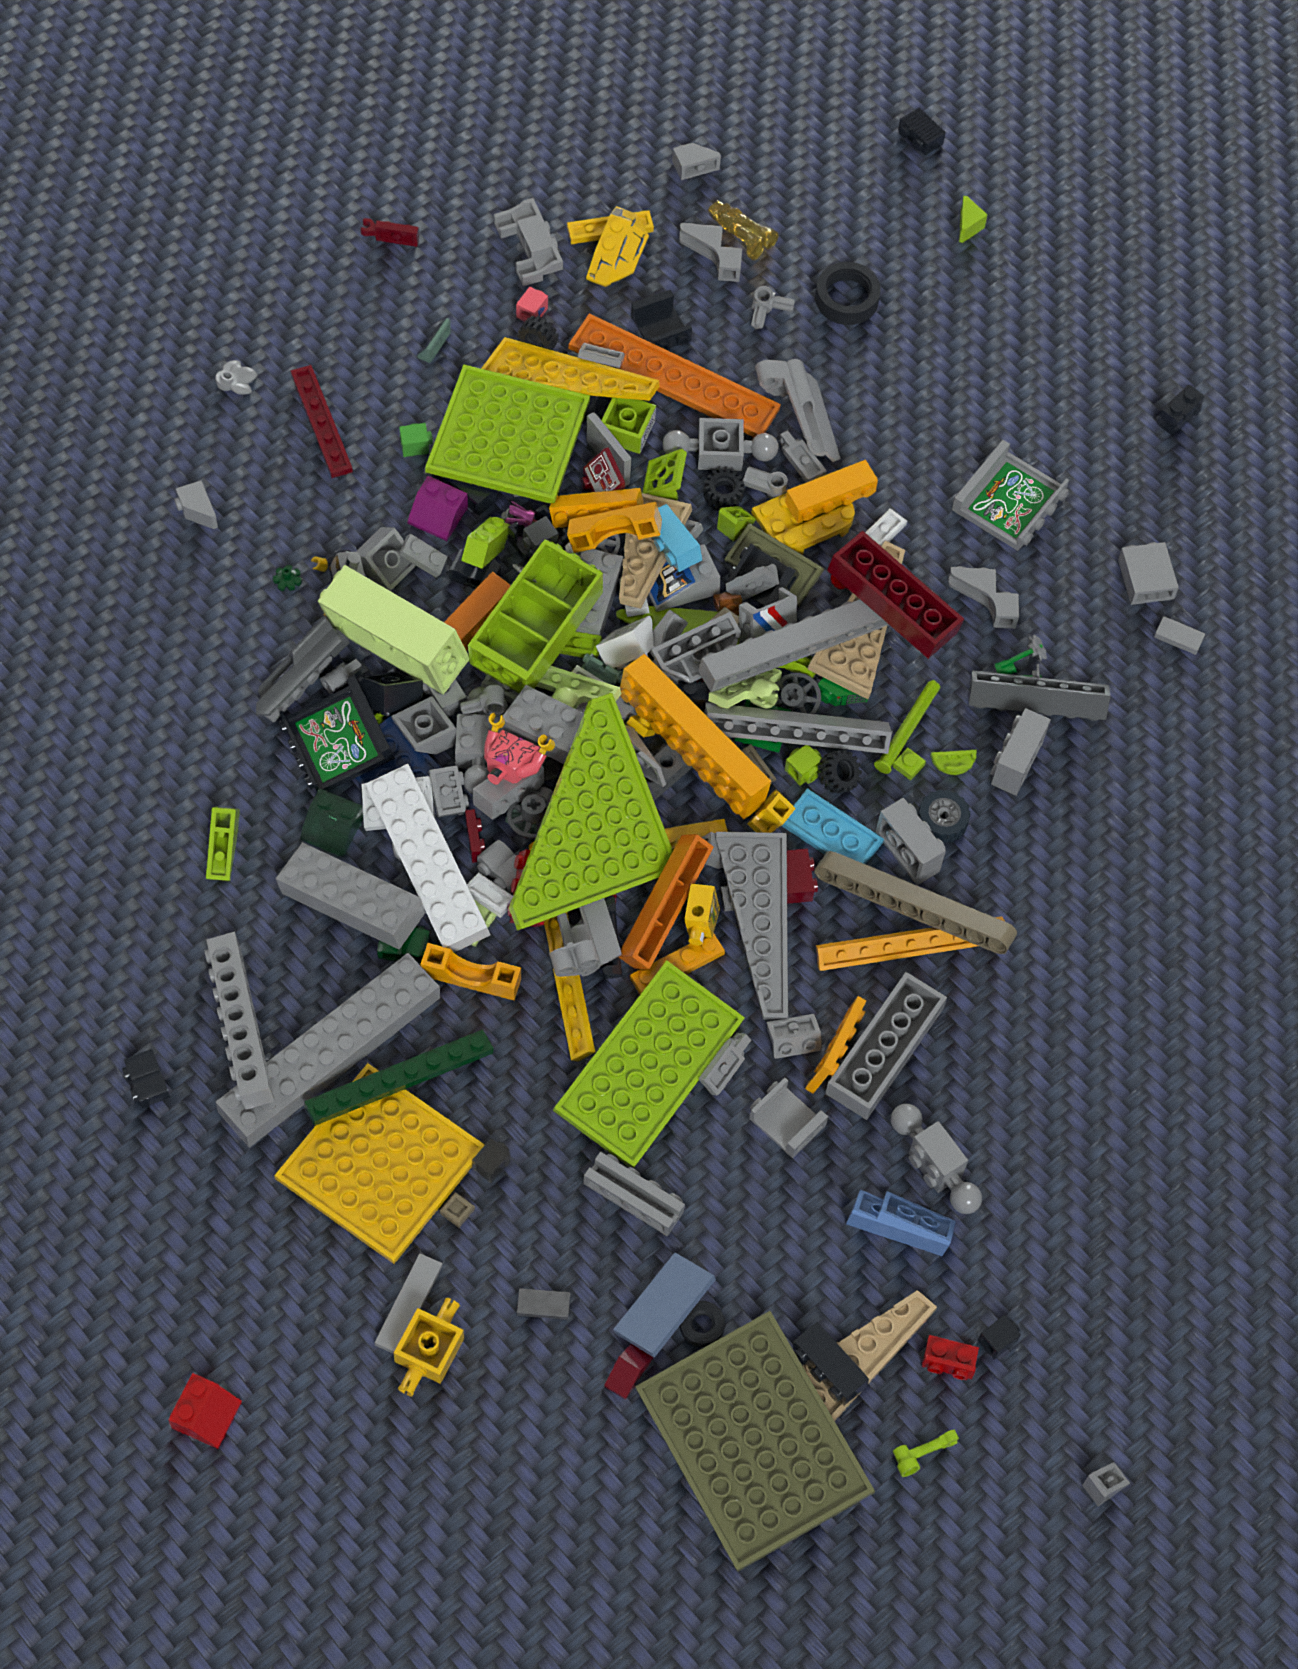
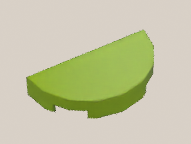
[930,750,977,775]

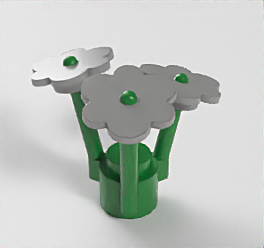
[995,635,1047,678]

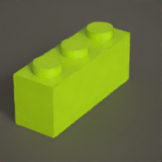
[461,517,510,568]

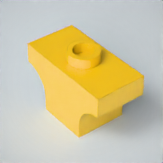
[747,790,796,833]

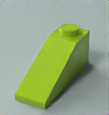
[206,807,240,881]

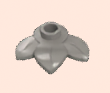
[215,360,258,395]

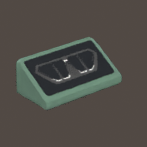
[417,318,451,363]

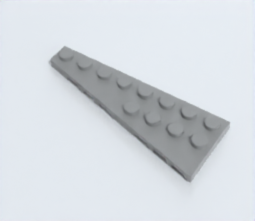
[716,832,788,1020]

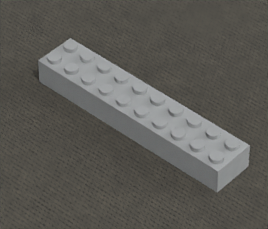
[216,953,440,1148]

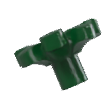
[273,565,302,591]

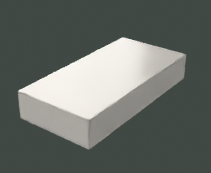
[467,872,513,918]

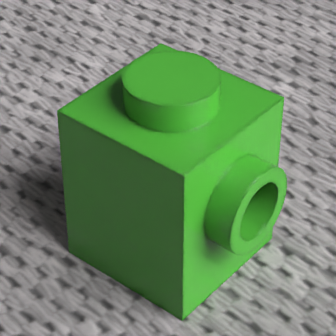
[399,423,433,457]

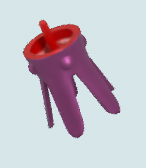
[505,501,538,528]

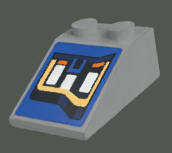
[648,544,720,612]

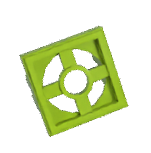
[642,449,687,501]

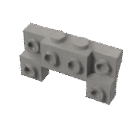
[494,198,563,286]

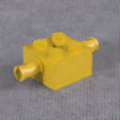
[393,1298,464,1396]

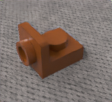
[713,592,742,616]

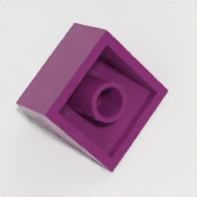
[407,476,468,541]

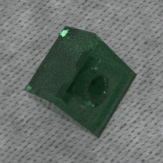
[300,788,364,857]

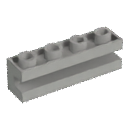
[584,1152,685,1236]

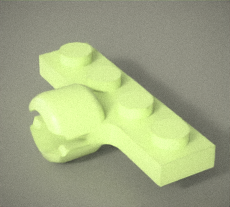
[536,666,622,709]
[708,668,782,709]

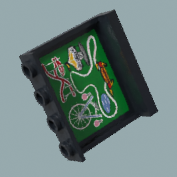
[279,675,395,795]

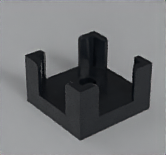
[508,504,569,563]

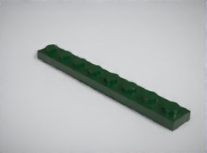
[304,1029,494,1126]

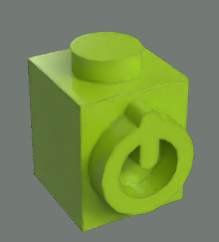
[785,745,822,786]

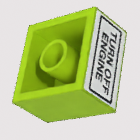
[601,397,656,454]

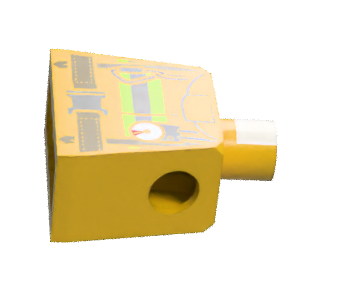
[685,884,720,946]

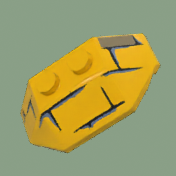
[586,206,649,287]

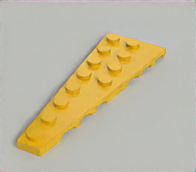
[481,337,660,401]

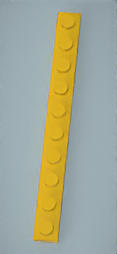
[529,842,595,1062]

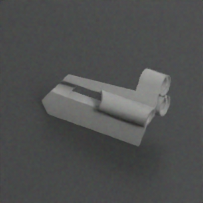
[755,359,841,462]
[549,898,622,977]

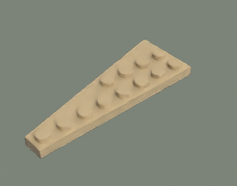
[803,1290,937,1421]

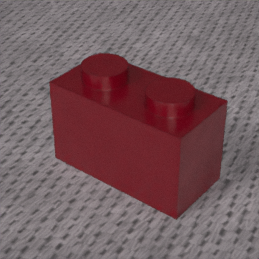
[787,849,818,904]

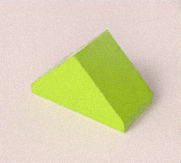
[959,196,987,243]
[717,506,756,542]

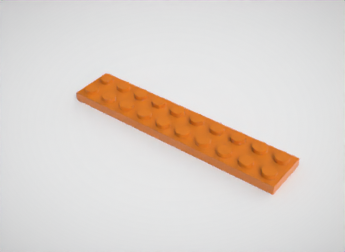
[568,313,781,437]

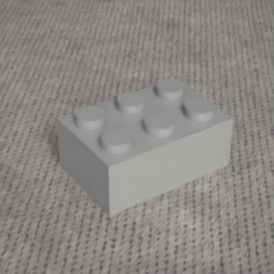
[990,708,1051,796]
[875,798,946,885]

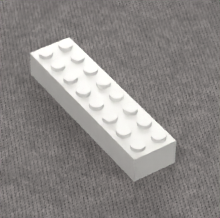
[365,764,490,952]

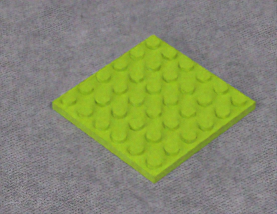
[425,365,590,504]

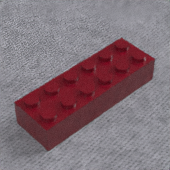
[827,531,964,659]

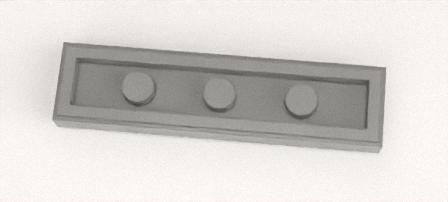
[375,1253,443,1353]

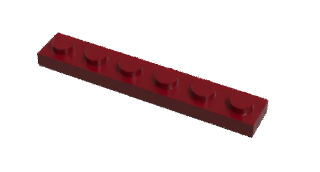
[290,365,353,478]

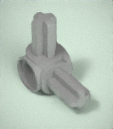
[751,286,795,329]
[460,685,508,716]

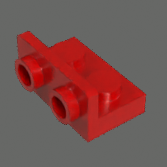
[922,1335,979,1380]

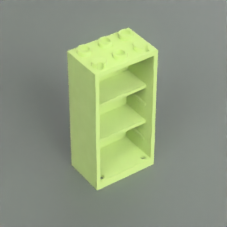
[318,565,469,695]

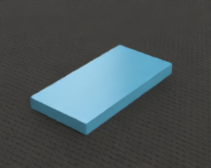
[781,788,884,864]

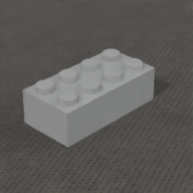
[575,549,623,636]
[502,685,584,764]

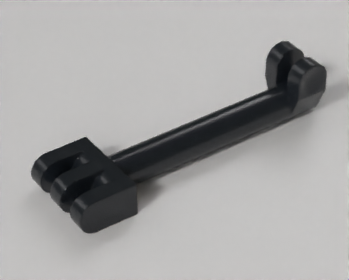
[603,896,622,979]

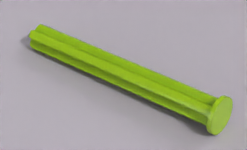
[874,680,940,774]

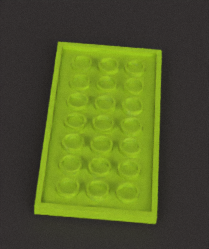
[553,960,745,1168]

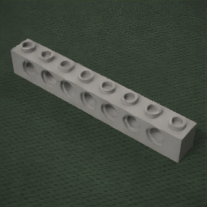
[204,932,275,1110]

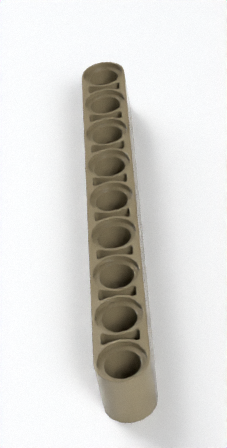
[815,851,1017,954]

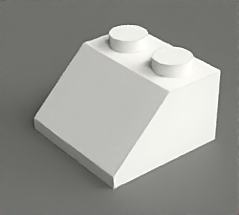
[596,616,654,670]

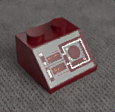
[581,447,625,493]

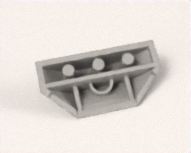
[650,612,741,683]

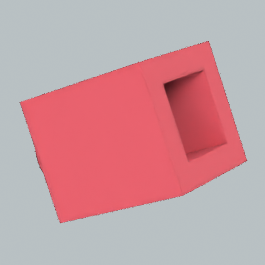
[516,287,548,321]

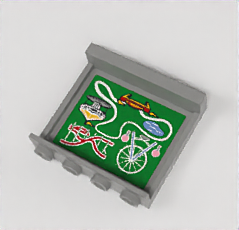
[952,440,1069,551]

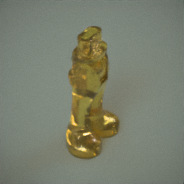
[708,201,779,260]

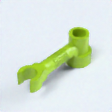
[893,1429,959,1477]

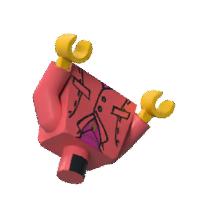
[484,713,555,785]

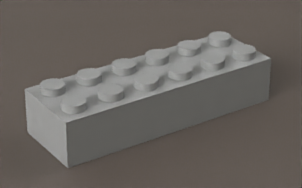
[276,842,426,949]
[825,972,947,1120]

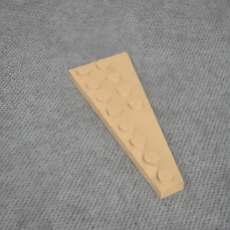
[808,541,905,699]

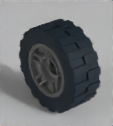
[917,789,970,844]

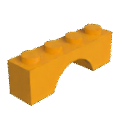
[567,501,662,553]
[421,943,521,1001]

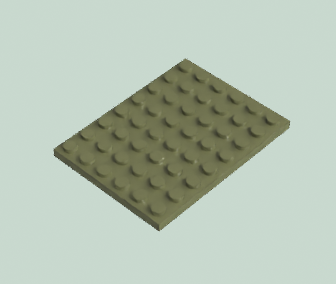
[635,1311,875,1572]

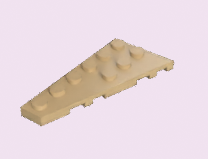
[619,493,692,609]

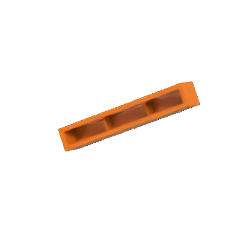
[619,834,714,969]

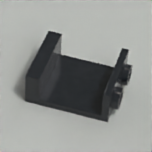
[631,290,692,350]
[727,544,800,606]

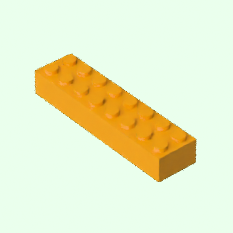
[620,654,771,819]

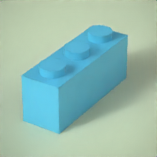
[652,504,702,572]

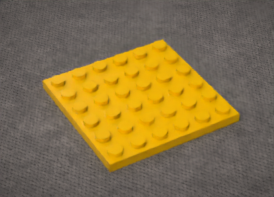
[274,1063,486,1264]

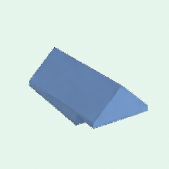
[846,1190,956,1256]

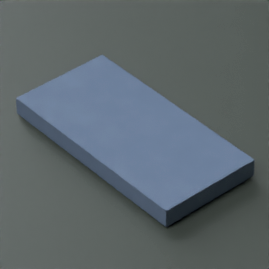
[613,1253,716,1358]

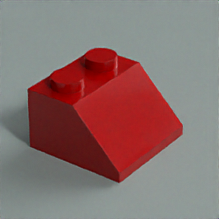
[168,1373,242,1449]

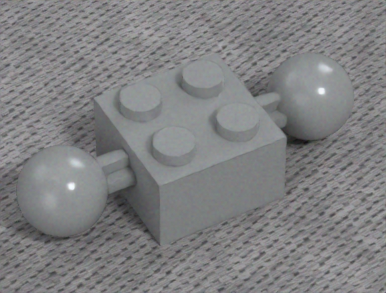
[663,418,779,471]
[455,687,503,794]
[891,1104,982,1214]

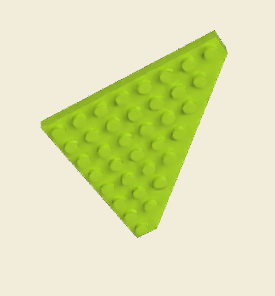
[509,693,673,931]

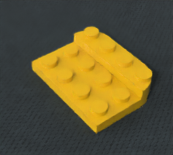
[751,493,855,555]

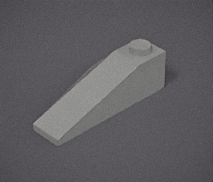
[625,724,666,787]

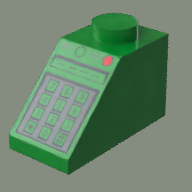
[816,677,869,706]

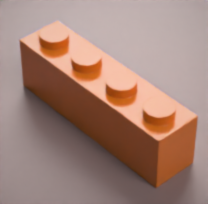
[444,572,511,651]

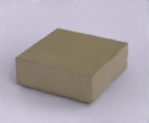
[440,1192,475,1228]

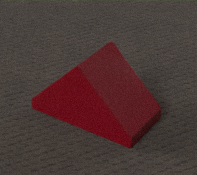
[604,1344,654,1400]

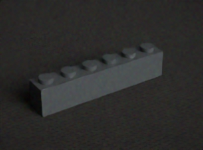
[968,670,1110,721]

